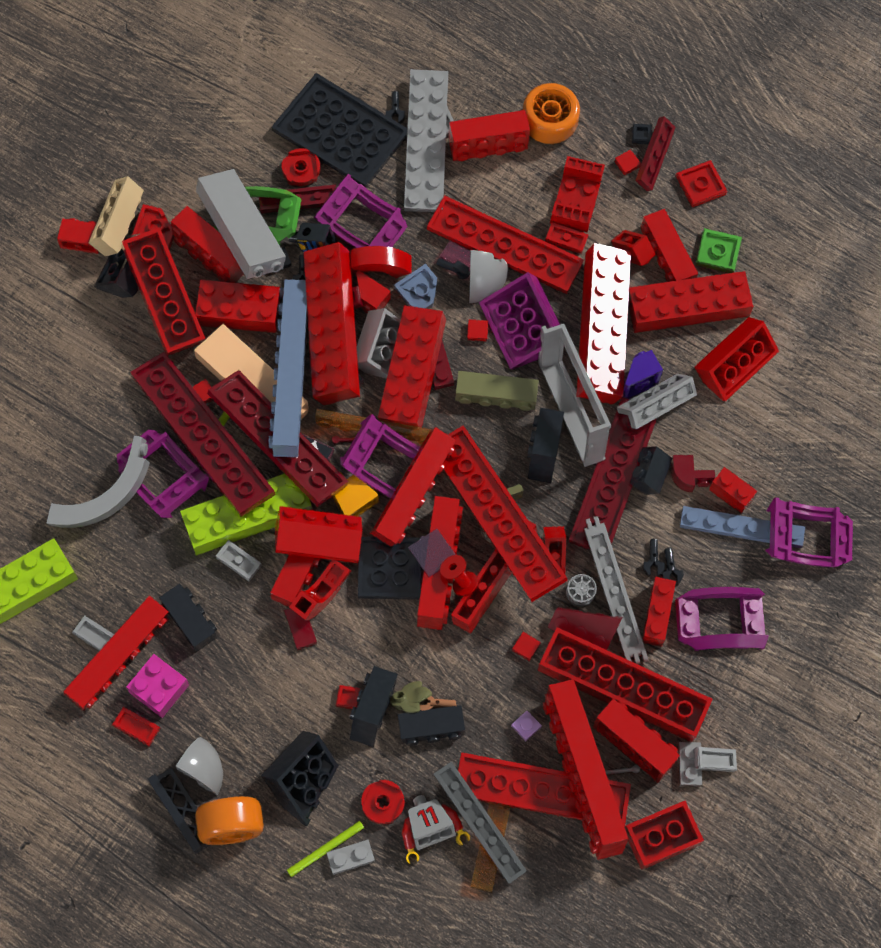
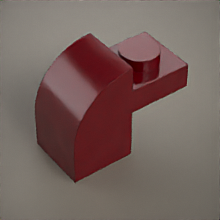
[671,455,715,492]

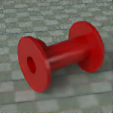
[440,555,478,596]

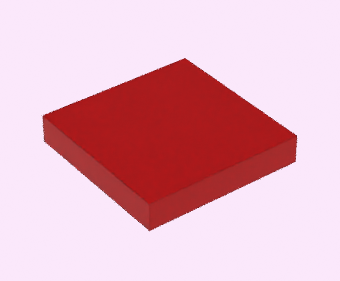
[676,160,728,208]

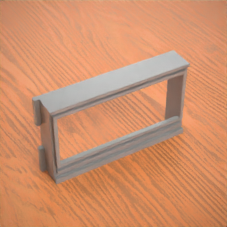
[538,324,611,467]

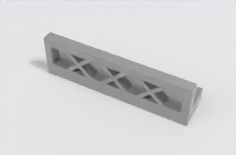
[617,374,697,429]

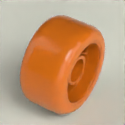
[522,83,580,144]
[195,796,264,845]

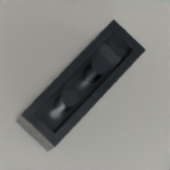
[159,583,217,652]
[398,705,465,746]

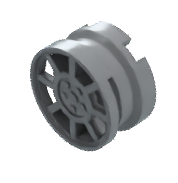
[566,574,597,607]

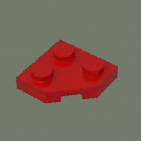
[132,204,174,250]

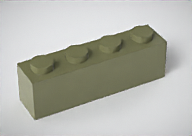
[455,371,539,411]

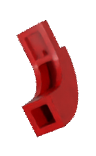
[350,246,412,278]
[289,560,352,620]

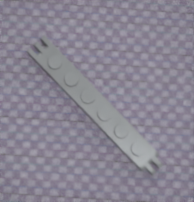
[584,516,649,664]

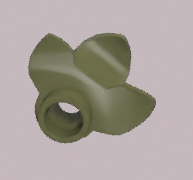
[390,681,432,713]

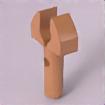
[419,696,456,711]

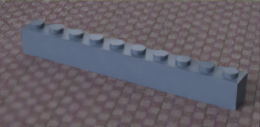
[269,279,308,457]

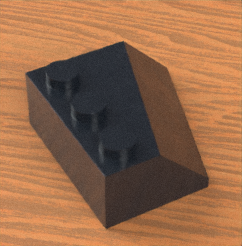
[261,731,339,826]

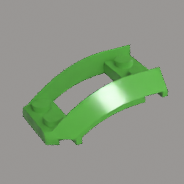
[212,186,301,244]

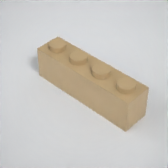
[89,176,144,256]

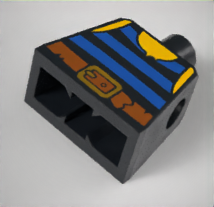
[289,223,337,253]

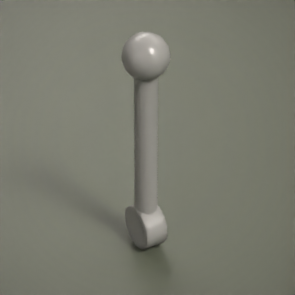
[605,765,640,775]

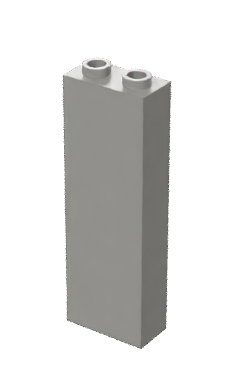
[196,169,286,279]

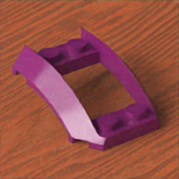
[314,174,408,248]
[340,414,420,498]
[117,430,209,518]
[765,497,853,567]
[675,587,769,651]

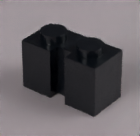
[630,446,672,495]

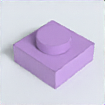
[511,711,541,742]

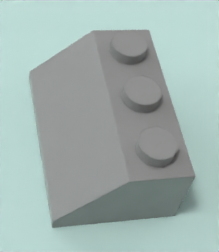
[357,308,401,379]

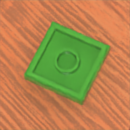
[695,228,742,273]

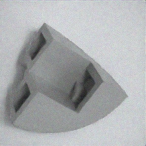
[469,250,508,303]
[176,737,223,795]

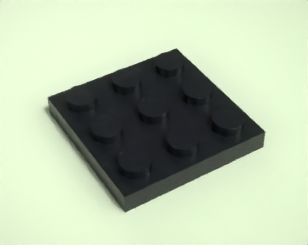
[358,537,422,600]

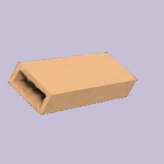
[194,324,309,419]

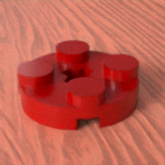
[282,148,320,186]
[361,780,405,824]

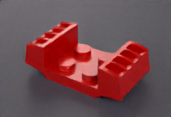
[550,156,605,233]

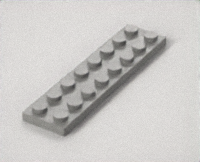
[404,69,448,213]

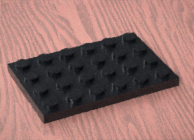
[271,73,408,188]

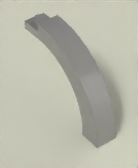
[47,436,150,528]

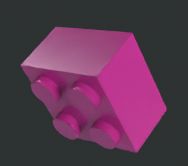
[126,654,189,718]

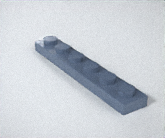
[680,506,805,548]

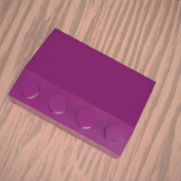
[479,272,565,370]

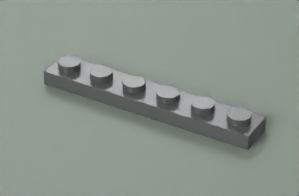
[433,761,527,884]

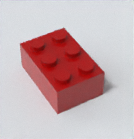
[625,800,704,870]

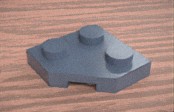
[394,264,437,309]

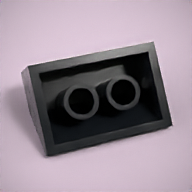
[94,234,140,298]

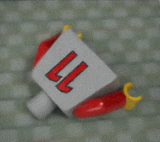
[402,795,470,864]

